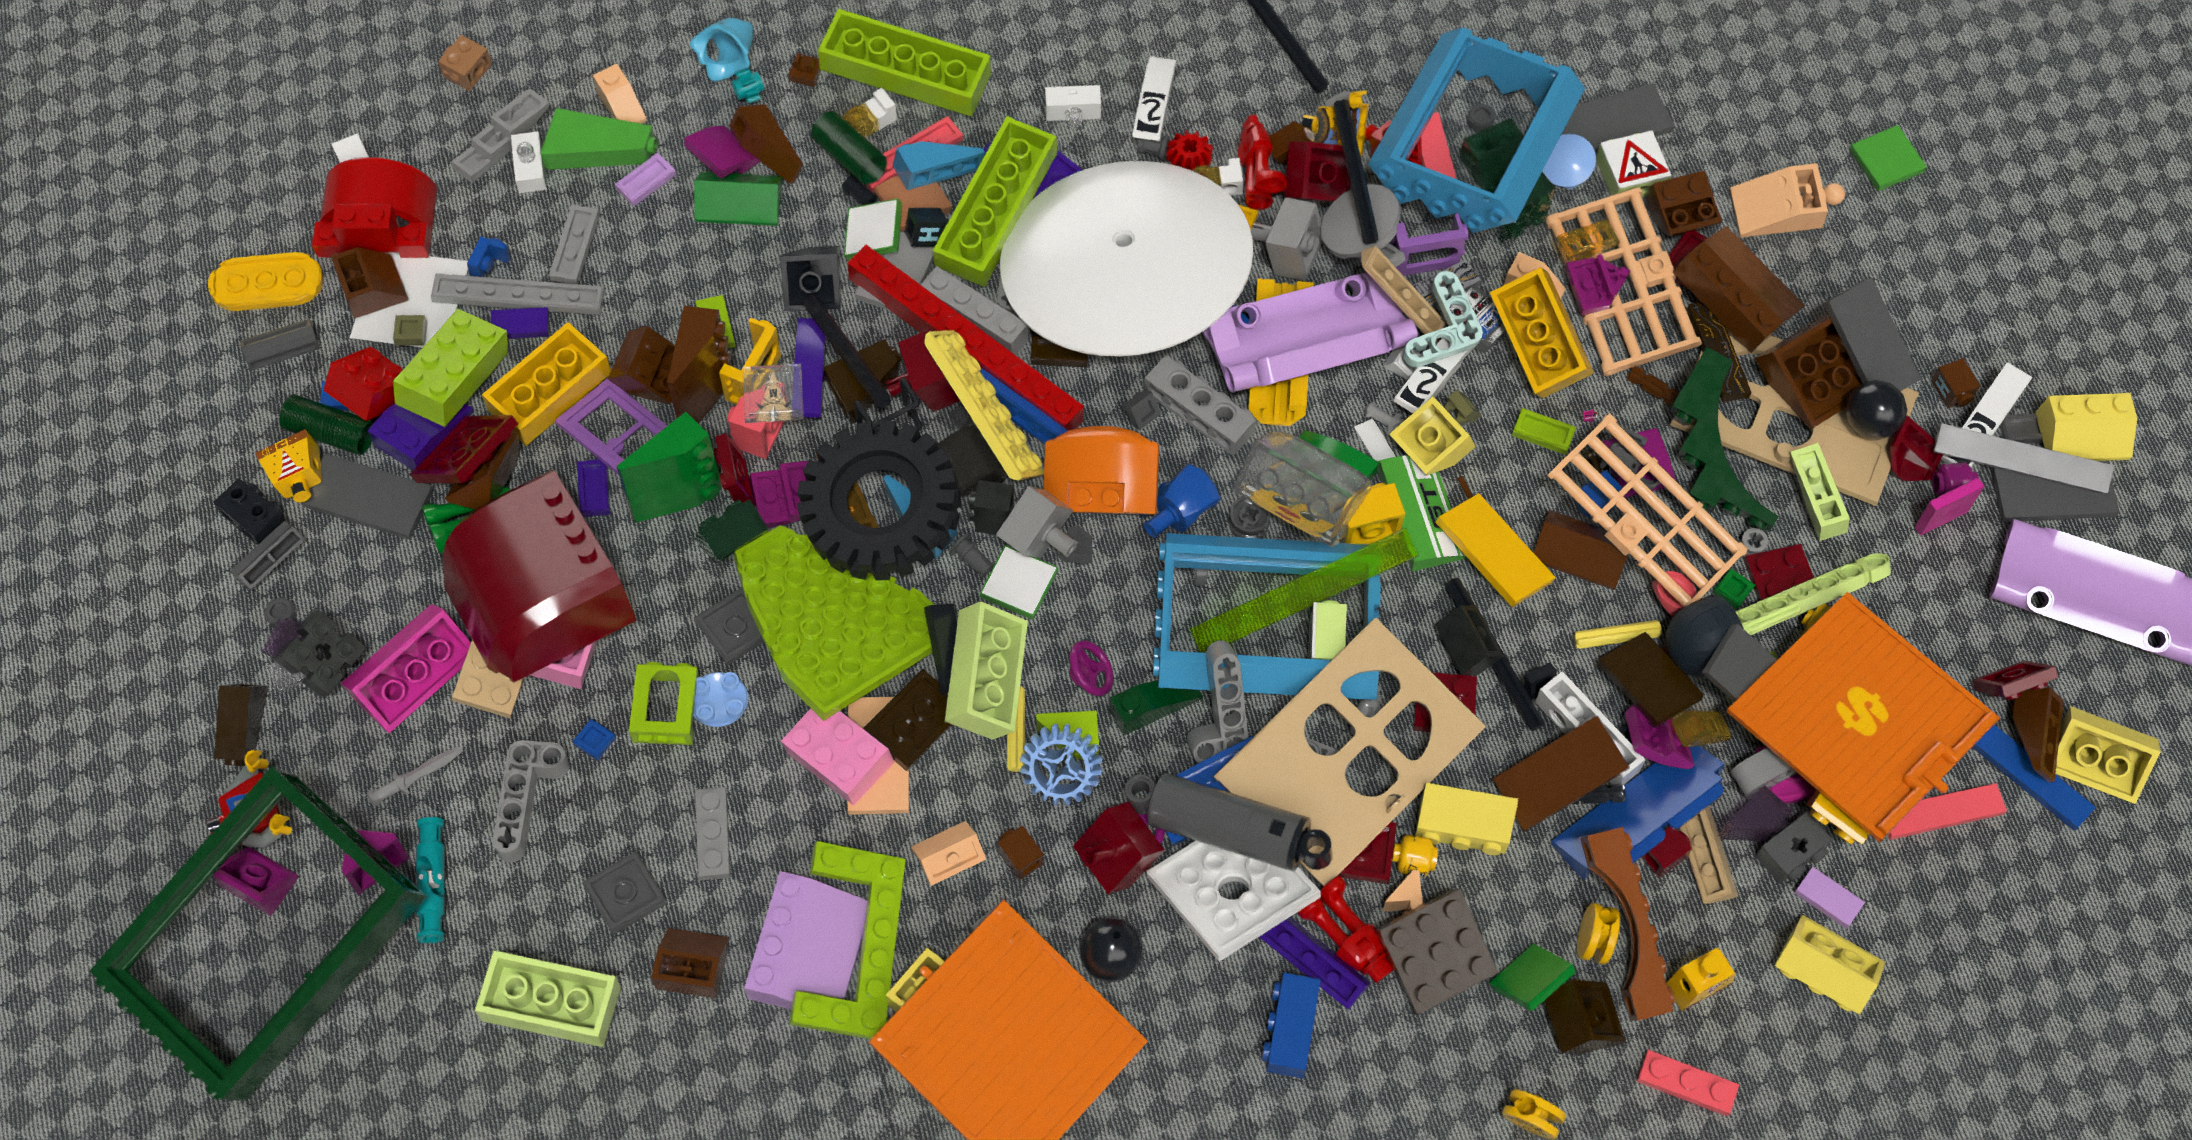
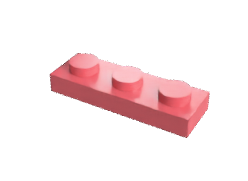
[1637,1050,1739,1117]

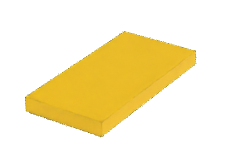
[1435,493,1556,608]

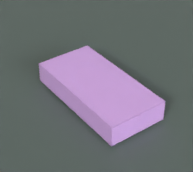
[615,153,676,207]
[1794,867,1865,929]

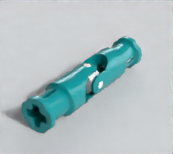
[416,817,445,943]

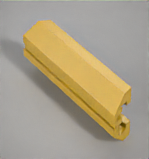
[1248,279,1314,426]

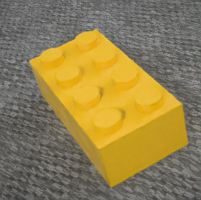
[1489,267,1594,398]
[482,322,611,446]

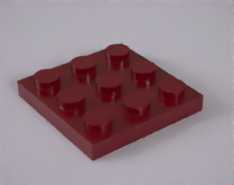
[409,415,519,484]

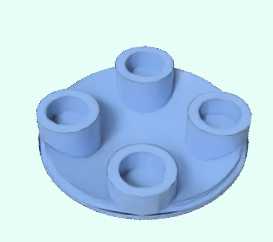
[1542,134,1597,189]
[693,672,748,727]

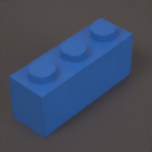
[1262,973,1321,1079]

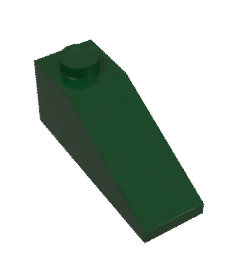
[1110,680,1203,736]

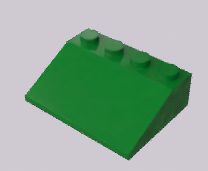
[616,412,722,523]

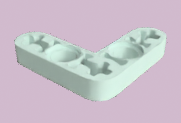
[1403,271,1483,367]

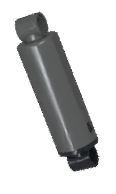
[1125,773,1333,872]

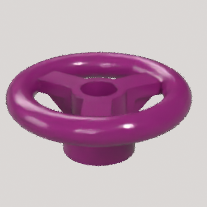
[1069,640,1114,696]

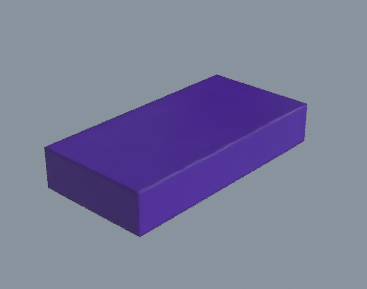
[491,307,549,339]
[577,459,610,517]

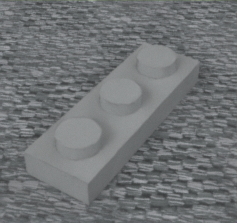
[549,204,600,284]
[695,787,731,880]

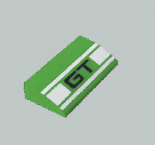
[1377,455,1467,572]

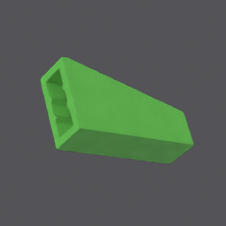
[540,108,658,170]

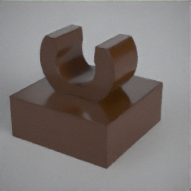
[788,53,821,88]

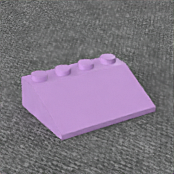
[744,871,867,1009]

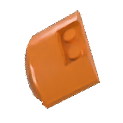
[1043,426,1160,515]

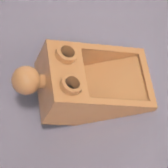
[1730,163,1845,238]

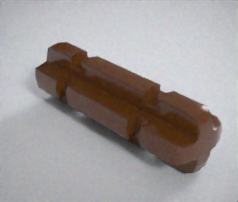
[1628,366,1680,406]

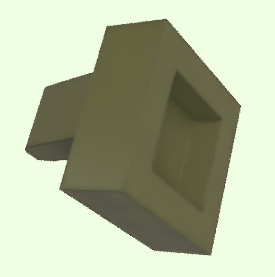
[393,315,426,345]
[1444,389,1482,426]

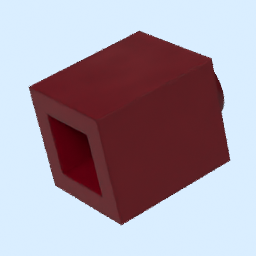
[1641,827,1693,878]

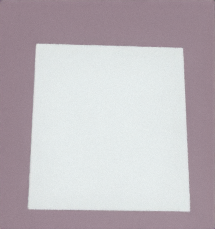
[350,252,468,348]

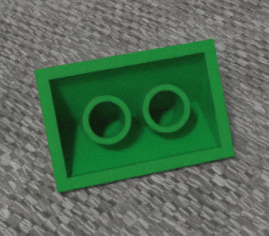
[694,172,783,226]

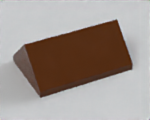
[445,427,520,509]
[1534,510,1628,590]

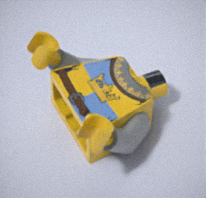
[1302,90,1369,156]

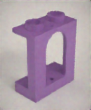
[1389,213,1468,276]

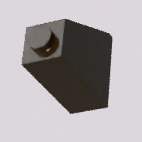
[823,339,901,425]
[214,684,268,766]

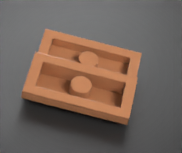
[874,175,953,231]

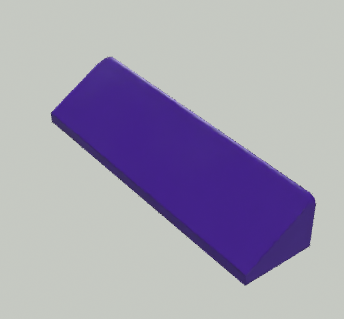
[1259,917,1371,1010]

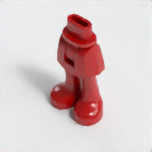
[1238,115,1288,210]
[1297,876,1394,984]

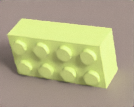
[945,601,1028,740]
[475,951,621,1047]

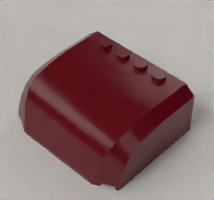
[443,469,637,683]

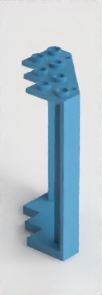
[1368,27,1585,233]
[1153,533,1381,700]

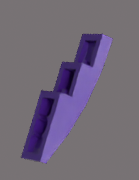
[792,318,826,417]

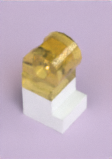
[843,88,897,138]
[1193,158,1243,195]

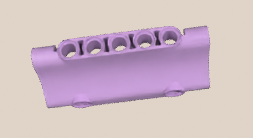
[1203,272,1418,393]
[1989,519,2192,666]

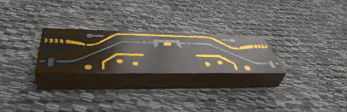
[1687,302,1752,402]

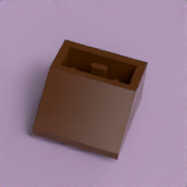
[1644,170,1722,237]
[331,247,408,318]
[608,326,675,404]
[651,928,730,999]

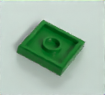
[1489,943,1576,1012]

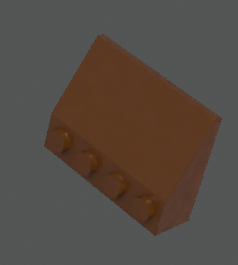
[1673,226,1805,353]
[667,306,734,424]
[1755,313,1863,429]

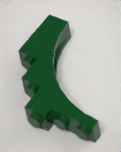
[1670,347,1779,532]

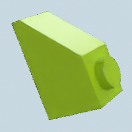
[1036,710,1099,760]

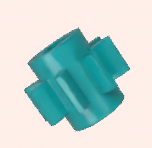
[731,68,765,104]

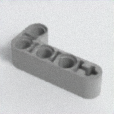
[1186,641,1249,763]
[493,740,570,863]
[1731,747,1797,798]

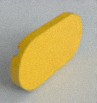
[208,252,324,311]

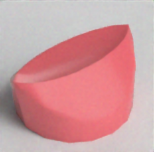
[1652,571,1697,618]

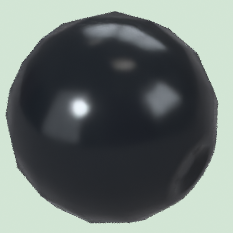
[1846,380,1908,440]
[1079,917,1143,982]

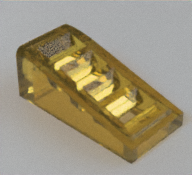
[1556,219,1620,263]
[1672,711,1732,747]

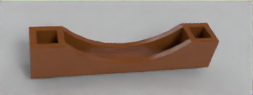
[1580,827,1675,1021]

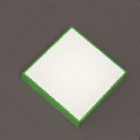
[844,198,902,261]
[980,545,1058,620]

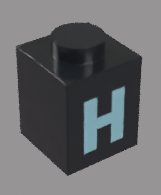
[904,208,949,247]

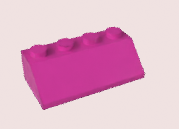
[340,604,471,733]

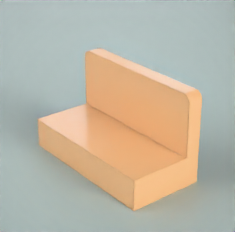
[911,821,986,886]

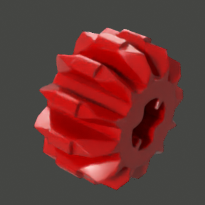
[1166,129,1213,174]

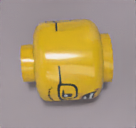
[1392,834,1438,877]

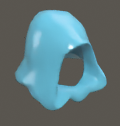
[690,18,753,81]

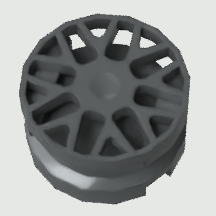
[1229,495,1271,538]

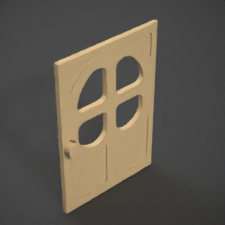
[1670,329,1919,506]
[1214,617,1486,887]

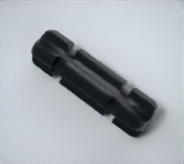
[1571,784,1626,805]

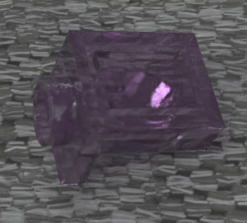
[262,618,301,658]

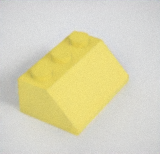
[2035,393,2137,461]
[2055,706,2161,804]
[1415,783,1518,855]
[1775,915,1886,1015]

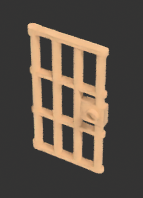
[1545,187,1702,376]
[1547,413,1748,608]

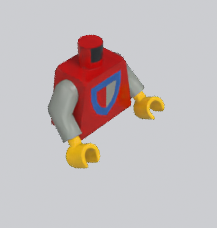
[206,750,292,848]

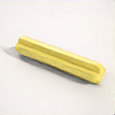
[1574,620,1662,649]
[1007,686,1025,772]

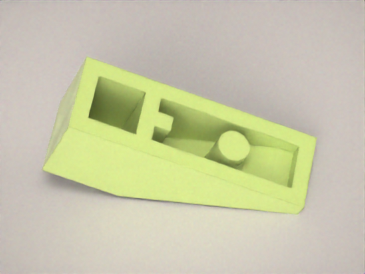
[1790,443,1850,541]

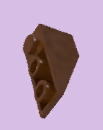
[729,104,803,184]

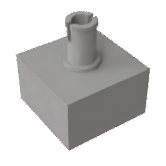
[1251,197,1323,281]
[996,486,1078,558]

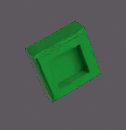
[1713,568,1755,610]

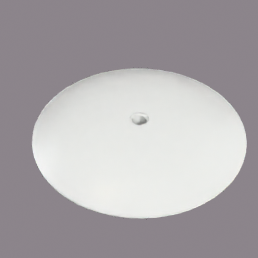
[1000,161,1253,356]

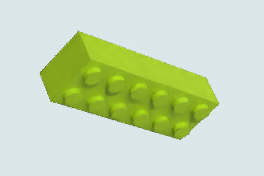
[818,8,991,117]
[933,116,1058,287]

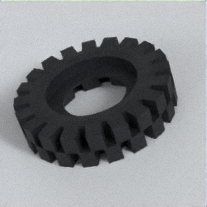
[797,420,961,581]

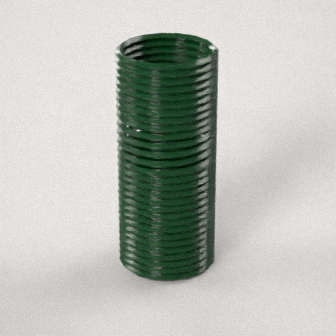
[811,111,887,184]
[279,394,374,455]

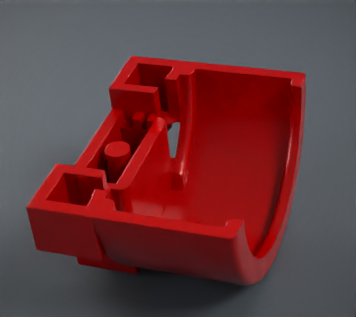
[312,157,437,258]

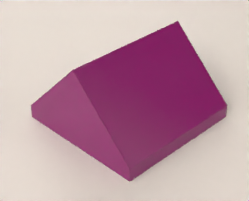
[341,830,410,895]
[212,847,299,917]

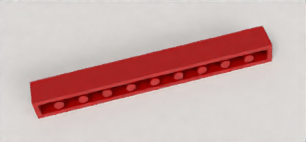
[847,244,1084,431]

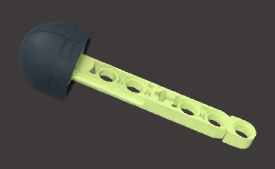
[1666,553,1891,678]

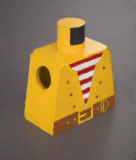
[255,429,322,502]
[1666,948,1735,1012]

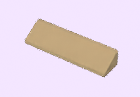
[1361,246,1446,343]
[1680,806,1738,904]

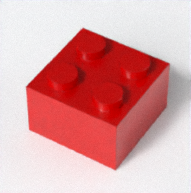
[323,346,403,421]

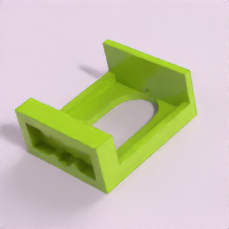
[629,662,700,745]

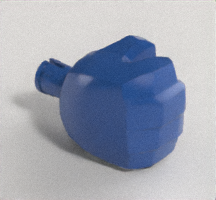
[1144,463,1221,538]

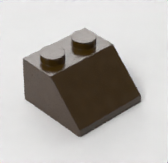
[1545,980,1627,1054]

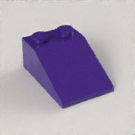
[368,404,474,470]

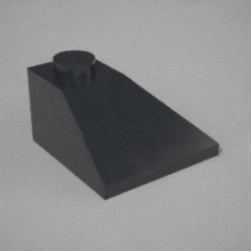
[780,246,841,311]

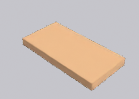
[847,697,909,815]

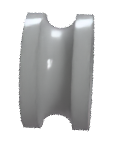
[1740,528,1768,556]

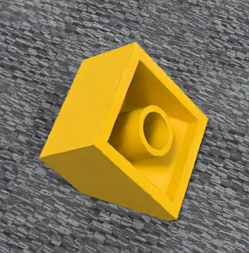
[1342,483,1405,545]

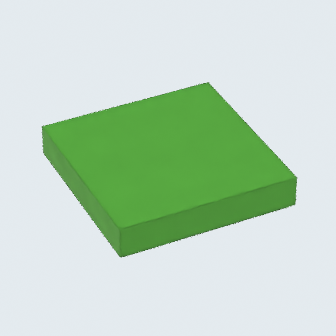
[1849,125,1927,191]

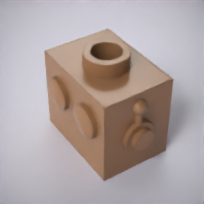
[438,35,492,91]

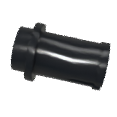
[842,175,878,205]

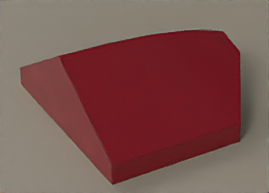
[1890,415,1943,481]

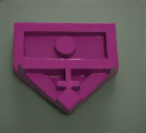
[1564,254,1631,316]

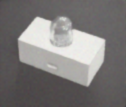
[1045,85,1101,130]
[511,131,547,193]

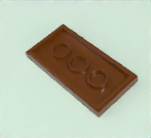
[1493,716,1631,832]

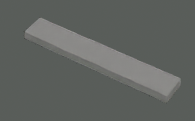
[431,274,605,315]
[1933,423,2115,494]

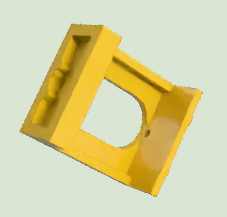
[719,317,781,405]

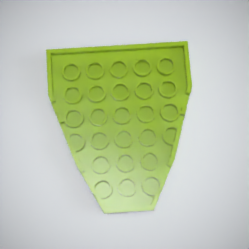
[734,525,934,721]

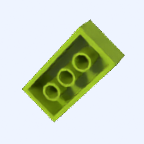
[393,309,508,427]

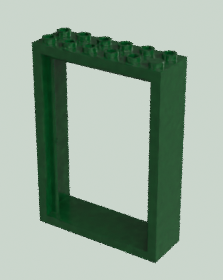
[89,766,427,1101]

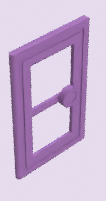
[555,378,667,475]

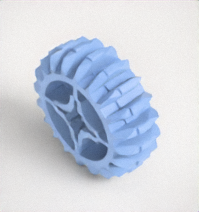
[1020,723,1103,806]

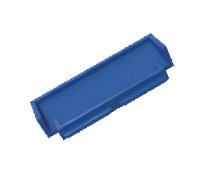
[1551,738,1725,880]

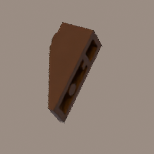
[2012,687,2064,783]

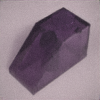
[1718,786,1793,841]

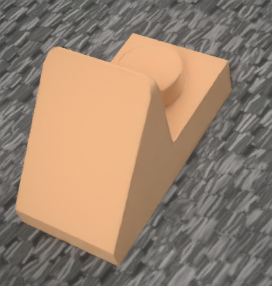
[1383,870,1423,915]

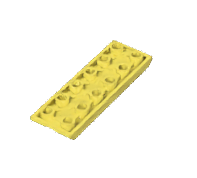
[925,330,1044,480]

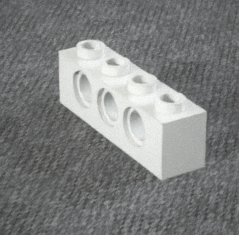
[1535,672,1646,785]

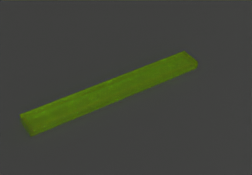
[1190,528,1419,653]

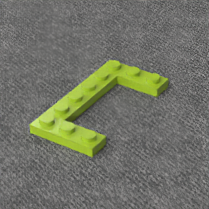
[789,841,906,1039]

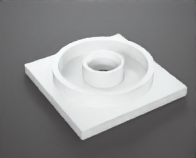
[1146,841,1321,962]

